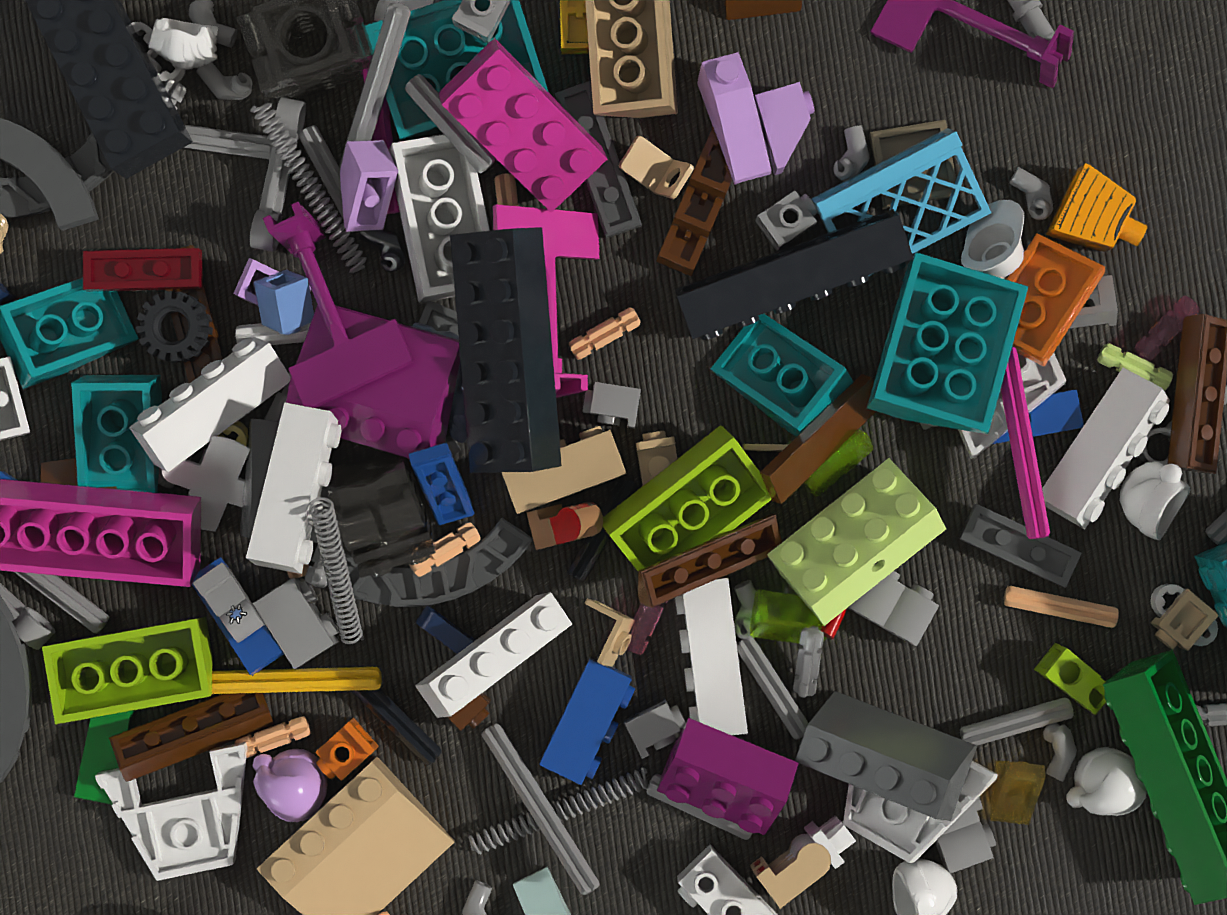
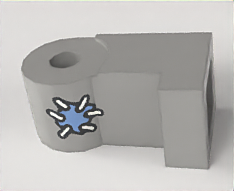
[193,563,265,643]

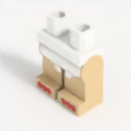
[750,816,856,909]

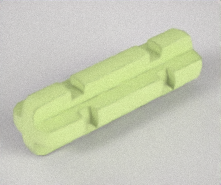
[1097,343,1173,390]

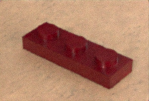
[83,248,202,292]

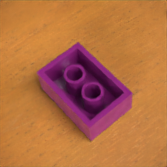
[656,718,799,835]

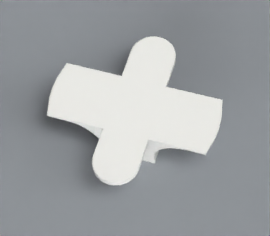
[162,436,250,531]

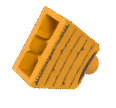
[1046,163,1147,252]

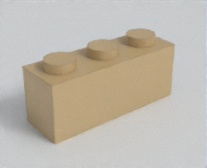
[502,426,627,514]

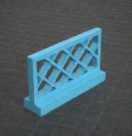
[811,128,992,276]

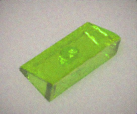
[803,429,873,497]
[750,589,827,644]

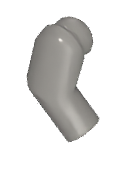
[189,0,237,48]
[196,62,253,100]

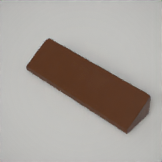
[1167,314,1227,474]
[638,513,782,608]
[109,693,273,782]

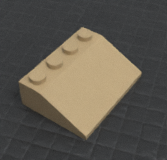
[257,757,455,915]

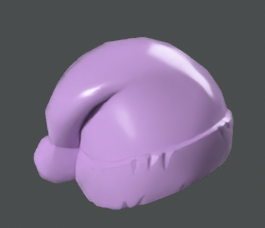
[252,749,327,822]

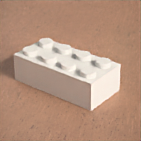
[389,135,490,303]

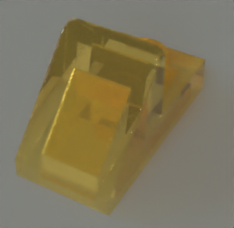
[990,761,1046,825]

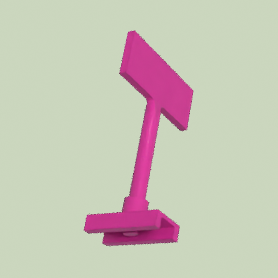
[493,204,599,398]

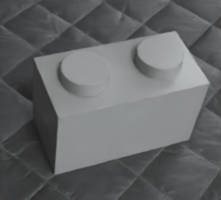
[253,578,339,669]

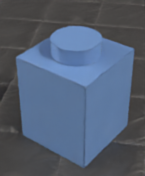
[254,270,314,335]

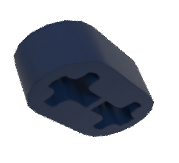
[415,606,476,654]

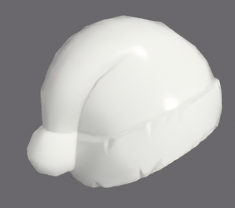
[1120,461,1190,540]
[1066,747,1147,816]
[892,858,957,915]

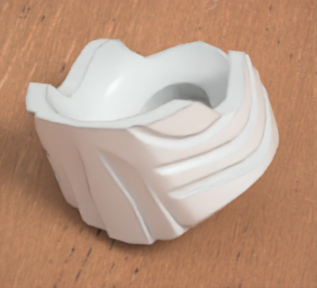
[148,18,218,70]

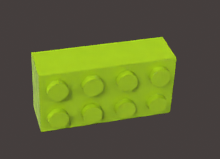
[603,425,771,571]

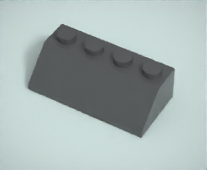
[795,691,977,821]

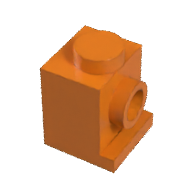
[315,718,379,781]

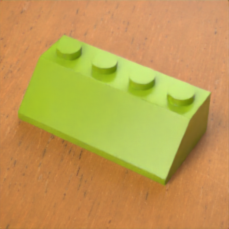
[42,617,213,724]

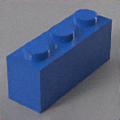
[539,656,635,785]

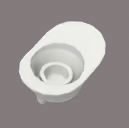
[961,200,1024,279]

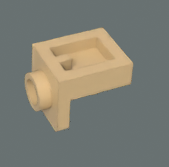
[636,431,677,486]
[1151,589,1219,650]

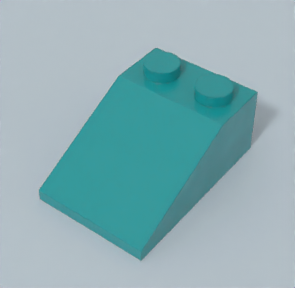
[0,278,139,389]
[710,314,854,437]
[71,375,162,493]

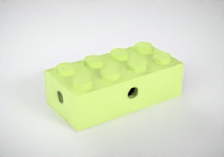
[767,458,946,626]

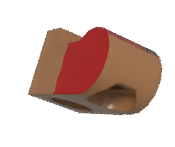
[527,502,603,550]

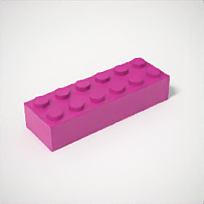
[0,479,201,587]

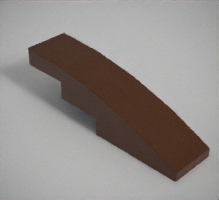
[656,127,732,276]

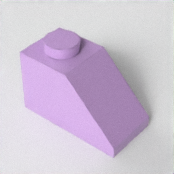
[754,82,814,175]
[340,140,398,232]

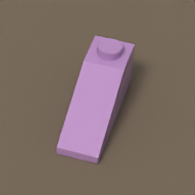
[697,52,772,184]

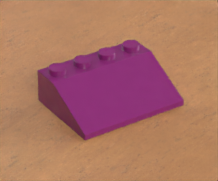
[286,305,460,459]

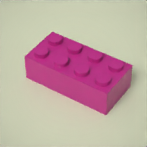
[438,38,608,213]

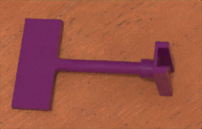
[870,0,1074,88]
[263,202,414,408]

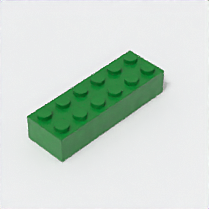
[1102,650,1227,905]

